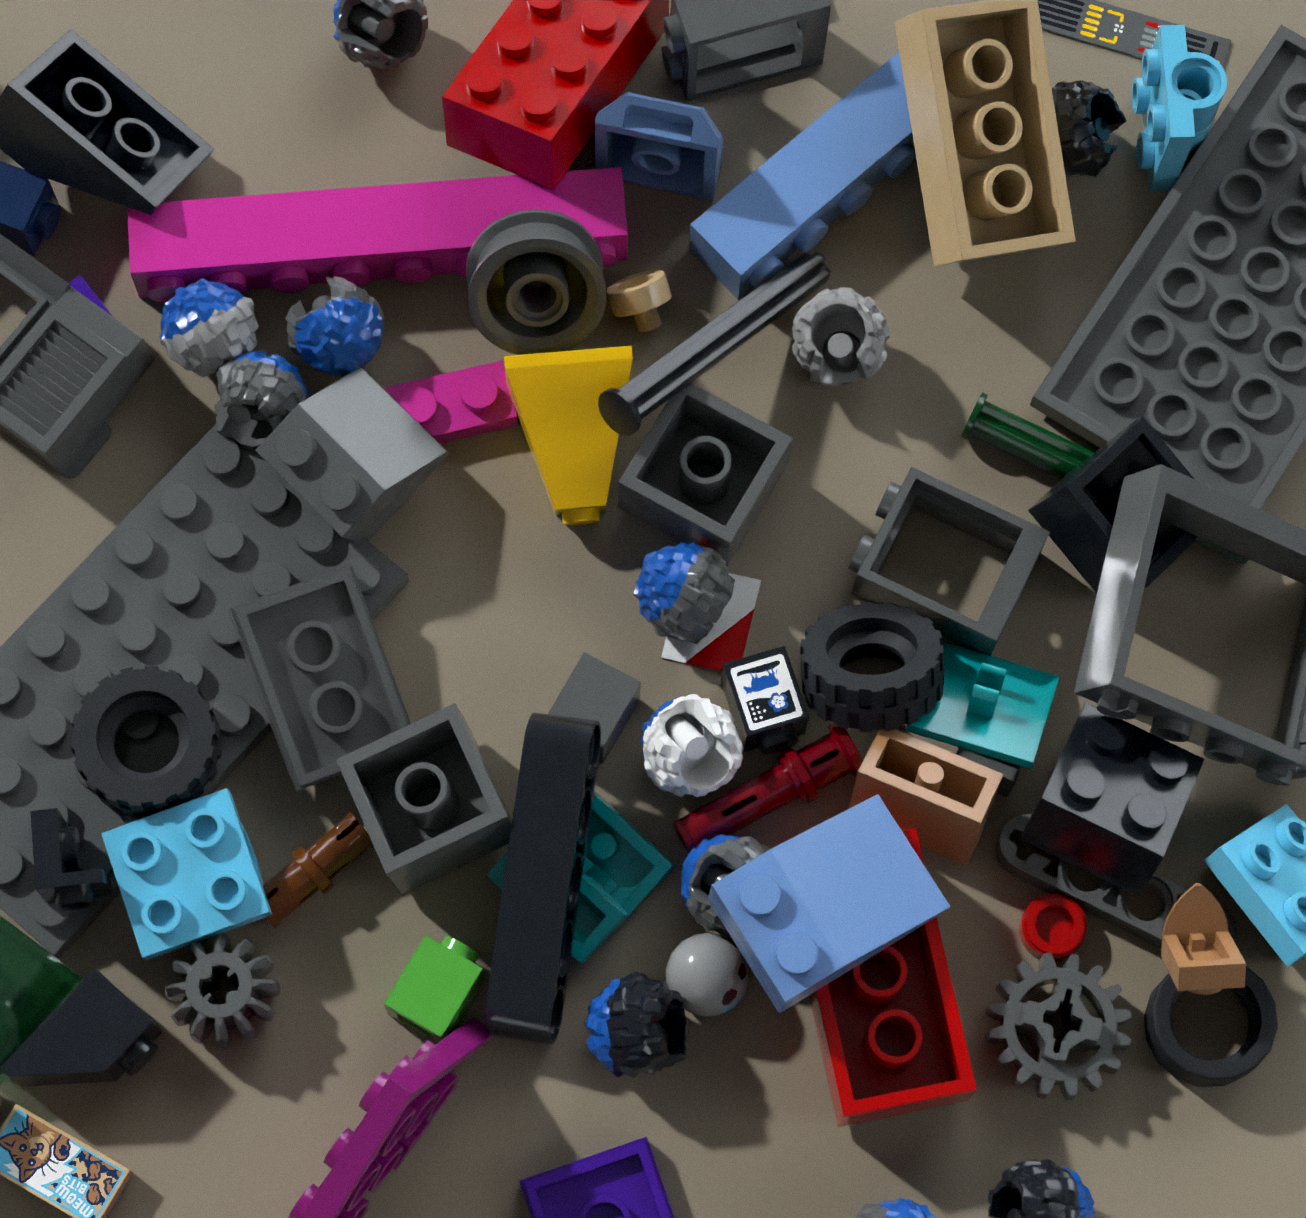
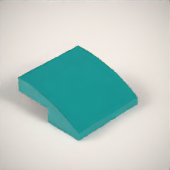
[486,790,677,964]

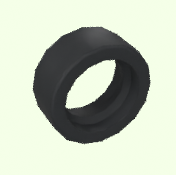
[1144,966,1278,1087]

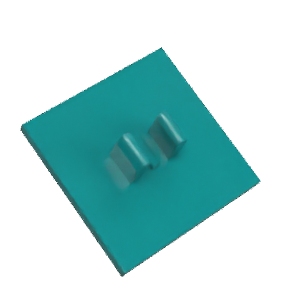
[906,642,1060,769]

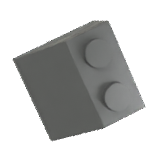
[255,367,450,542]

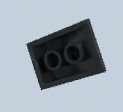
[0,29,214,215]

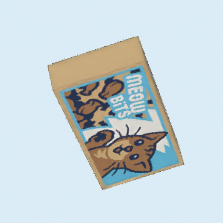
[0,1104,134,1218]

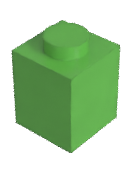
[384,935,485,1043]

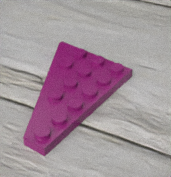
[288,1017,493,1218]

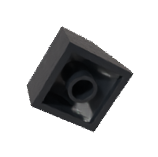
[1028,416,1198,594]

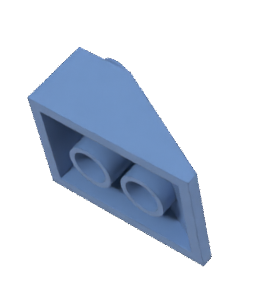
[708,794,951,1014]

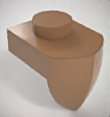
[1161,883,1246,995]

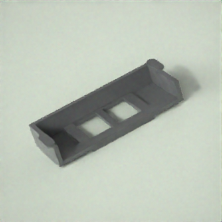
[0,234,155,478]

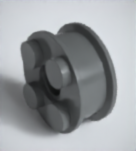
[466,209,607,355]

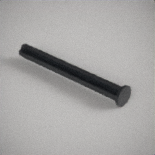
[598,252,831,436]

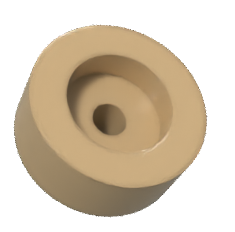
[606,270,672,332]

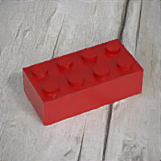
[442,0,669,190]
[809,828,977,1127]

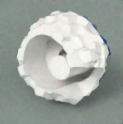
[640,694,744,797]

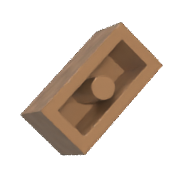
[848,729,1004,866]

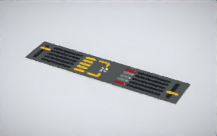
[1038,0,1231,68]

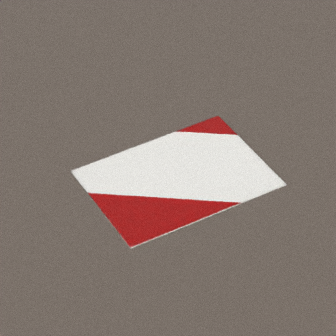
[661,573,761,672]

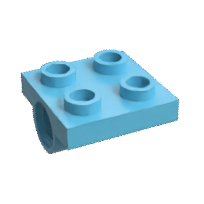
[1131,25,1227,191]
[101,788,273,961]
[1204,804,1306,967]

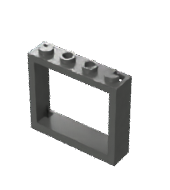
[1074,464,1306,786]

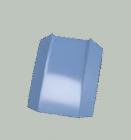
[595,91,724,202]

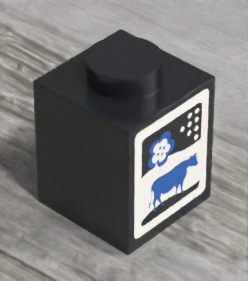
[721,646,809,754]

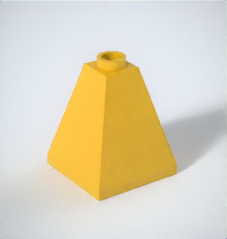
[504,346,633,525]

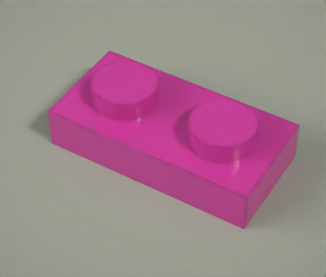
[384,360,518,443]

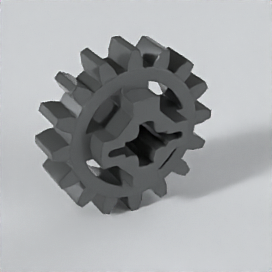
[985,952,1132,1100]

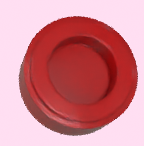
[1019,893,1087,962]

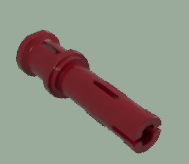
[673,723,863,854]

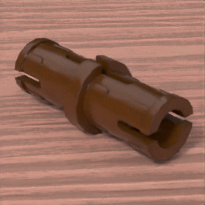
[263,812,374,928]

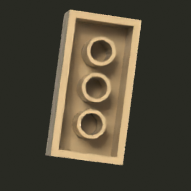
[894,0,1076,267]

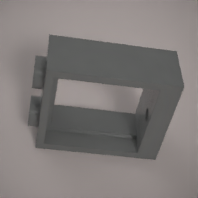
[661,0,831,101]
[848,467,1050,656]

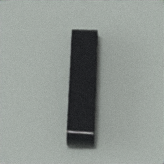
[485,712,601,1045]

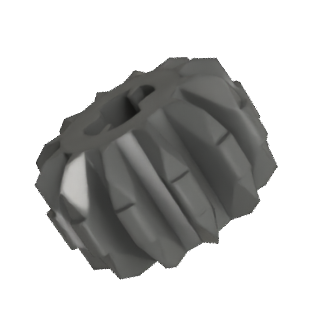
[165,933,281,1049]

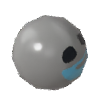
[665,933,750,1016]

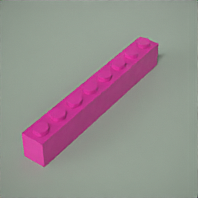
[127,167,628,302]

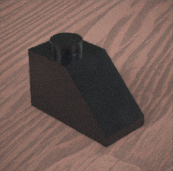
[0,968,162,1087]

